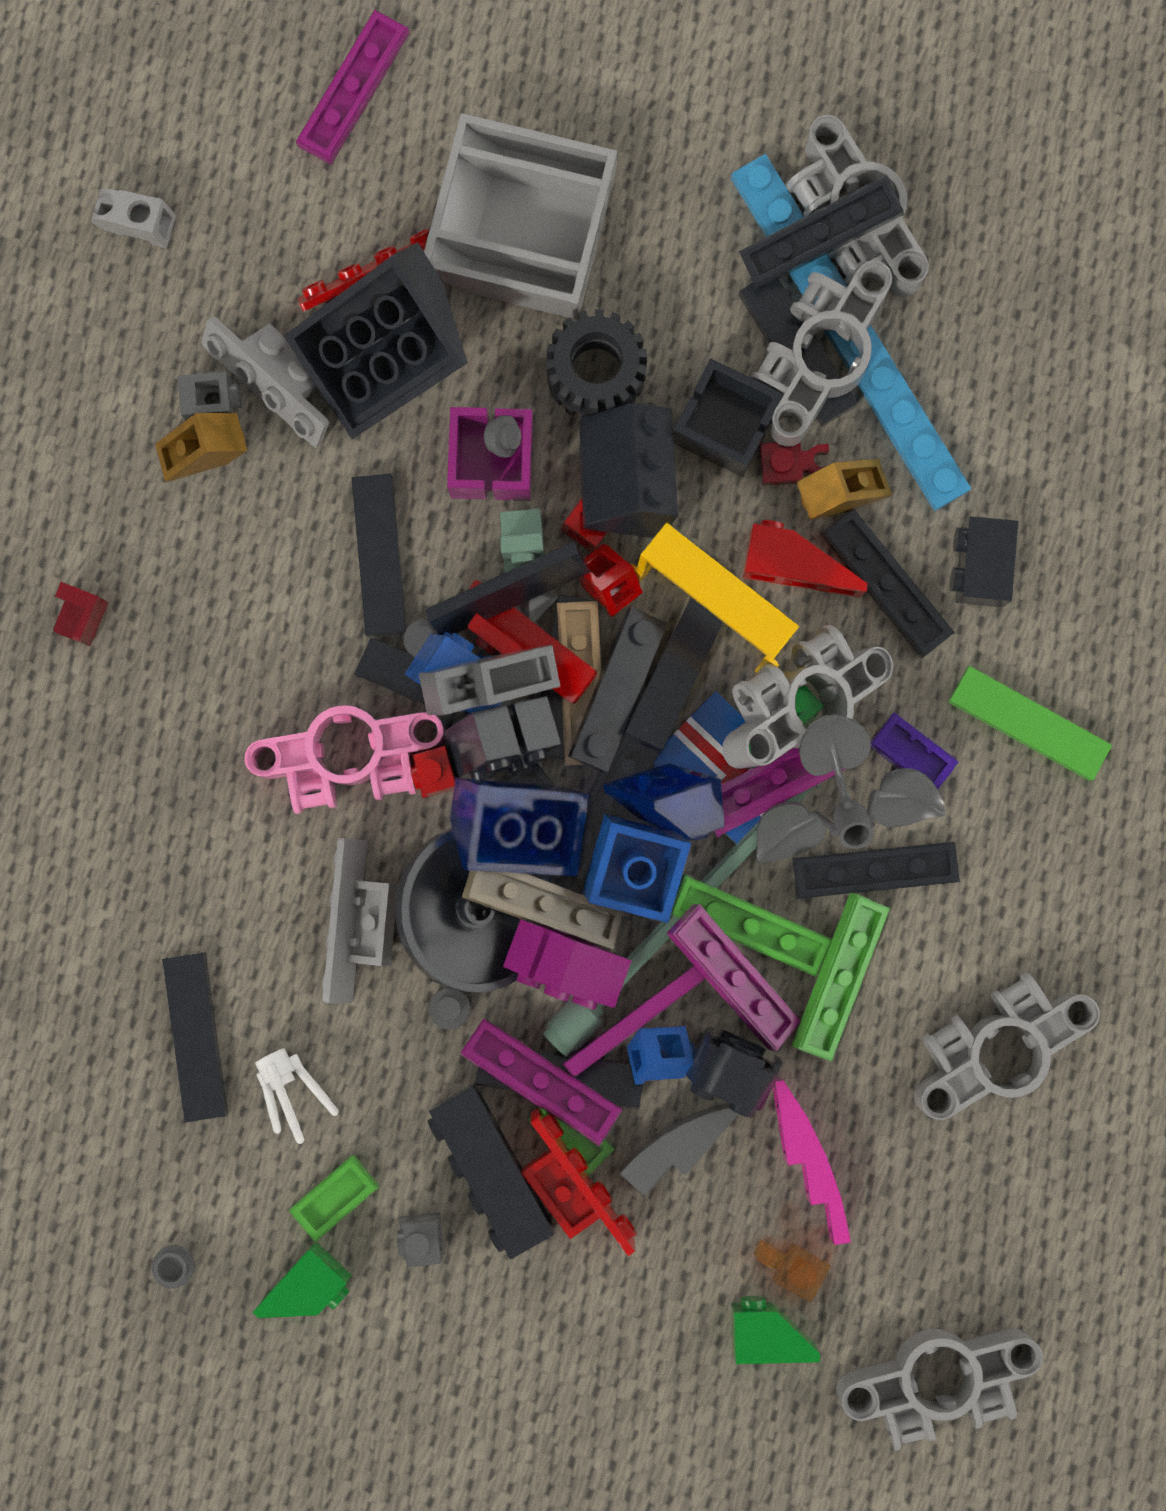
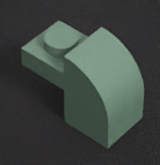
[500,508,545,572]

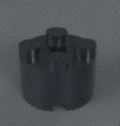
[686,1027,783,1118]

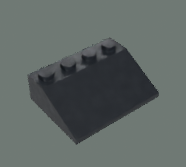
[284,242,468,439]

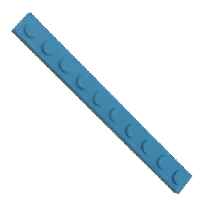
[731,154,971,512]

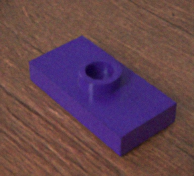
[870,712,959,789]

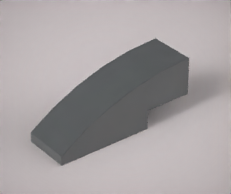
[419,645,560,715]
[619,1102,738,1196]

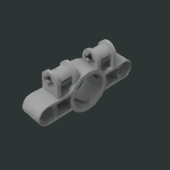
[786,115,929,297]
[750,261,892,447]
[722,625,893,768]
[914,972,1100,1120]
[836,1328,1043,1451]

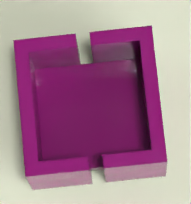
[447,407,534,501]
[503,919,632,1010]

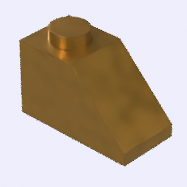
[155,413,247,482]
[797,458,892,520]

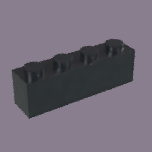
[427,1082,555,1260]

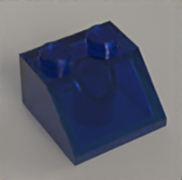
[603,763,725,840]

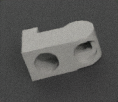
[91,189,176,249]

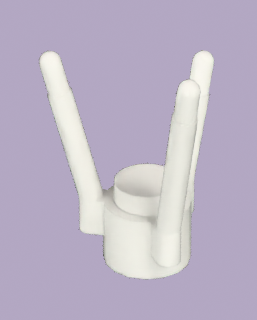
[255,1048,339,1144]

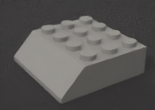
[424,113,617,320]

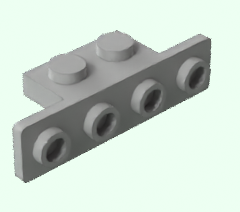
[202,316,329,448]
[322,838,398,1004]

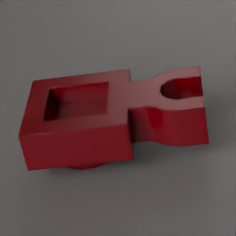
[759,442,829,486]

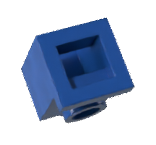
[627,1026,696,1085]

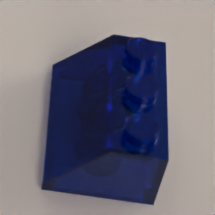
[450,778,589,876]

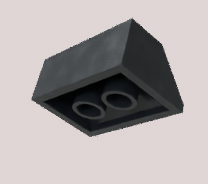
[579,402,678,538]

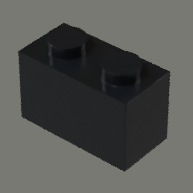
[950,516,1019,607]

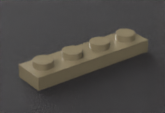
[462,857,624,949]

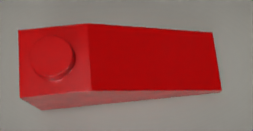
[742,520,868,598]

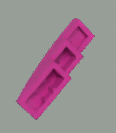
[773,1076,851,1245]

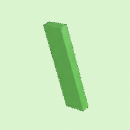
[948,666,1112,781]
[671,874,832,977]
[791,892,890,1062]

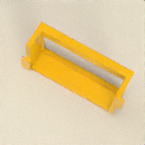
[630,523,800,673]

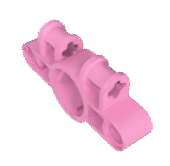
[245,706,446,814]

